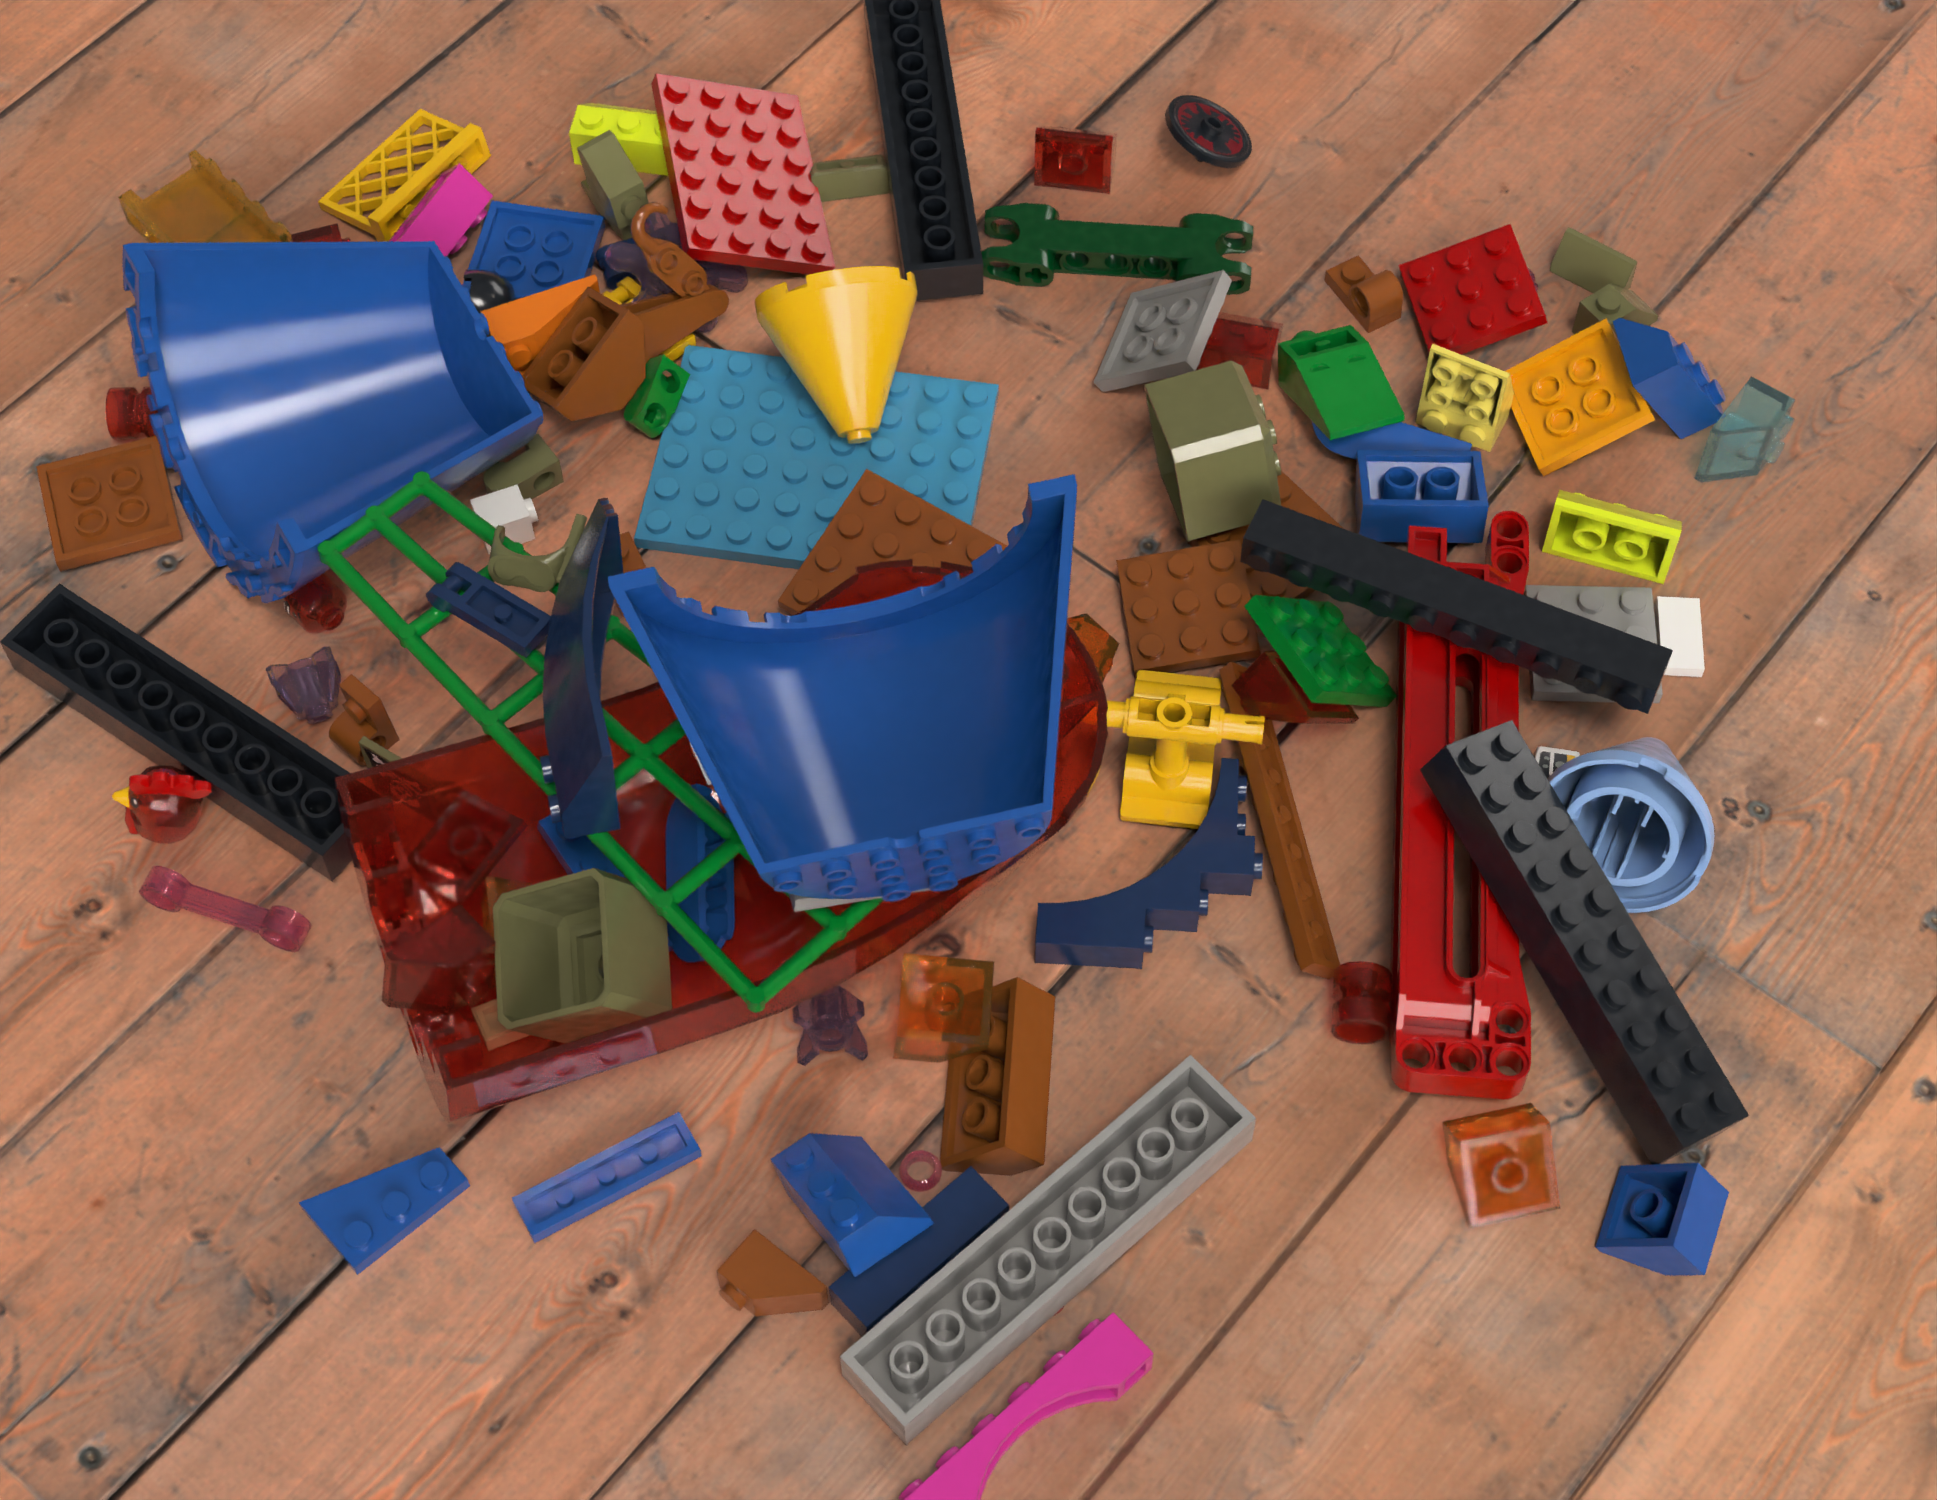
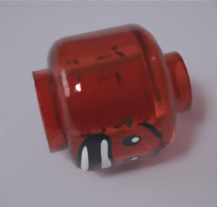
[284,573,347,634]

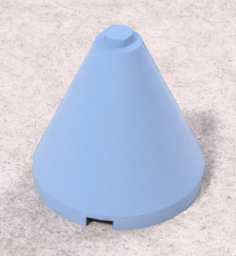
[1548,737,1715,913]

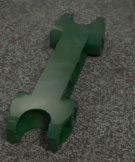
[981,203,1254,295]

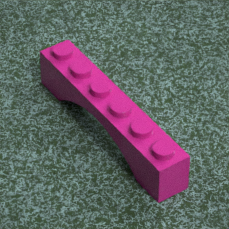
[898,1312,1154,1500]

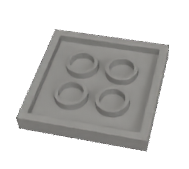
[1094,270,1232,392]
[1523,585,1663,703]

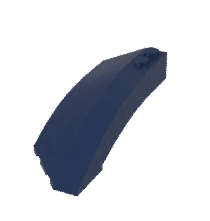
[540,498,623,839]

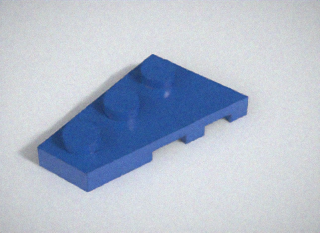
[299,1147,470,1275]

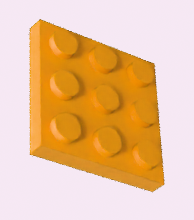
[1505,318,1655,476]

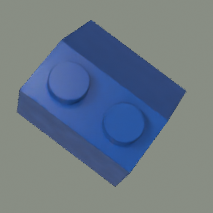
[1596,1163,1729,1275]

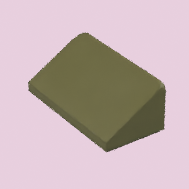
[810,154,889,202]
[1550,227,1637,293]

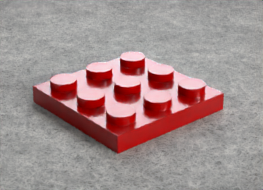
[1398,224,1548,355]

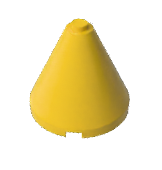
[754,266,918,444]

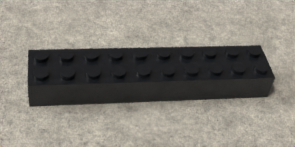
[864,0,983,301]
[0,583,390,881]
[1420,720,1749,1164]

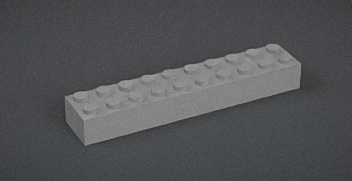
[840,1055,1256,1445]

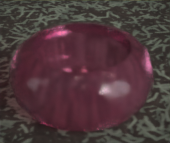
[899,1150,942,1192]

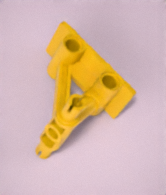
[1083,670,1265,829]

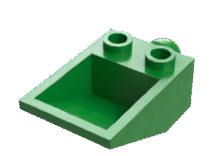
[1278,325,1404,440]

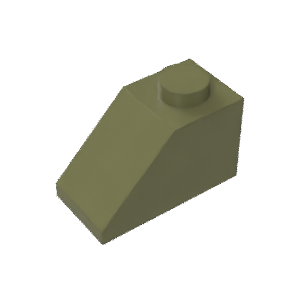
[577,130,649,230]
[1572,284,1659,334]

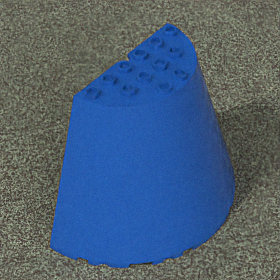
[122,241,543,603]
[608,474,1077,902]

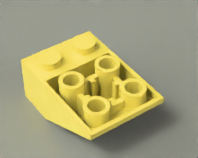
[1415,344,1514,452]

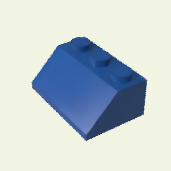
[1613,318,1726,439]
[1355,450,1489,543]
[770,1133,933,1278]

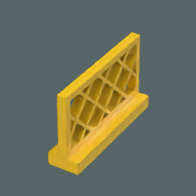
[318,109,491,242]

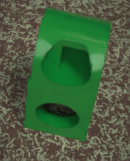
[624,354,690,438]

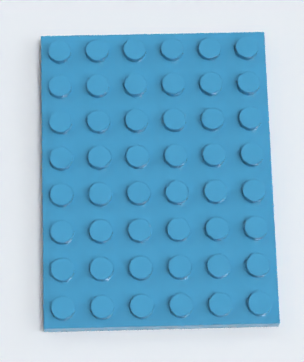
[634,345,999,569]

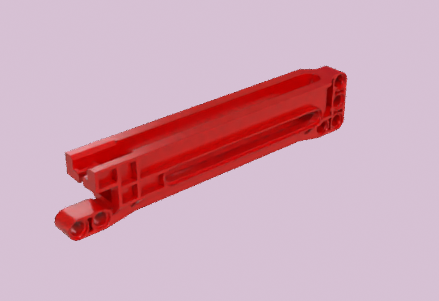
[1389,511,1531,1099]

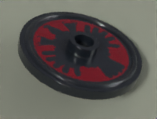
[1165,95,1252,168]

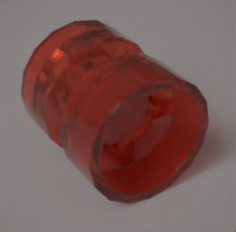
[105,386,158,440]
[1331,961,1392,1045]

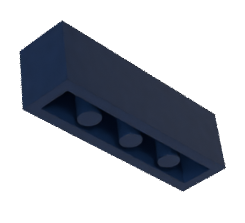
[829,1166,1009,1337]

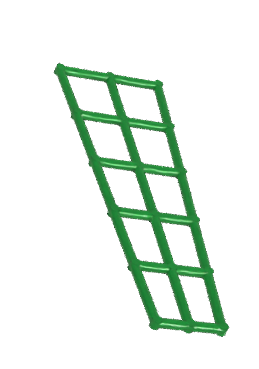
[317,471,884,1013]

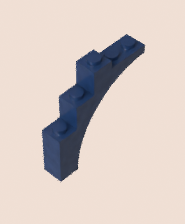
[1035,758,1263,969]

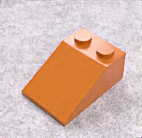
[481,274,600,375]

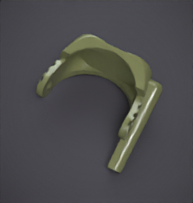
[488,514,587,592]

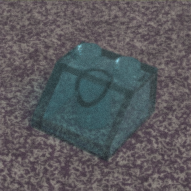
[1694,376,1795,483]

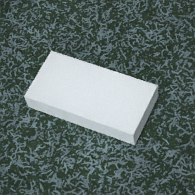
[1655,596,1705,677]

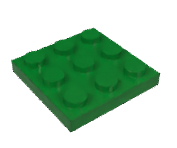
[1244,595,1397,707]

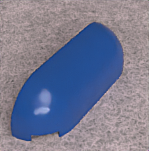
[1312,422,1472,460]
[666,784,735,962]

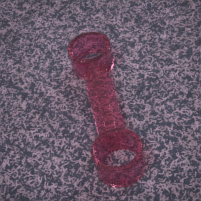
[139,866,311,952]

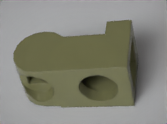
[483,434,564,500]

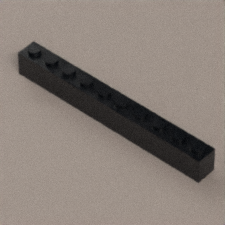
[1240,499,1673,714]

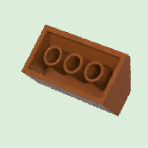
[939,977,1056,1176]

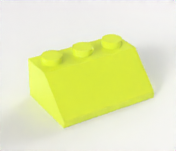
[569,103,668,176]
[1542,490,1682,584]

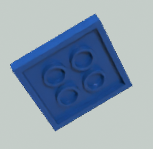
[463,200,606,298]

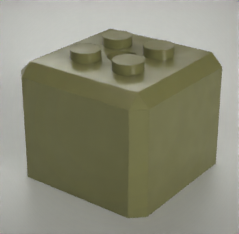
[1144,361,1281,542]
[493,868,672,1045]

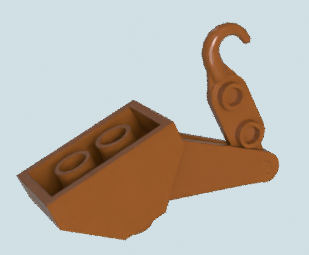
[522,202,729,421]

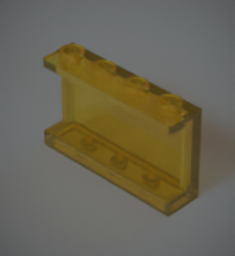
[118,150,292,243]

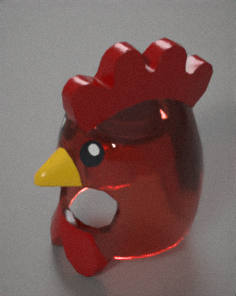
[112,765,212,844]

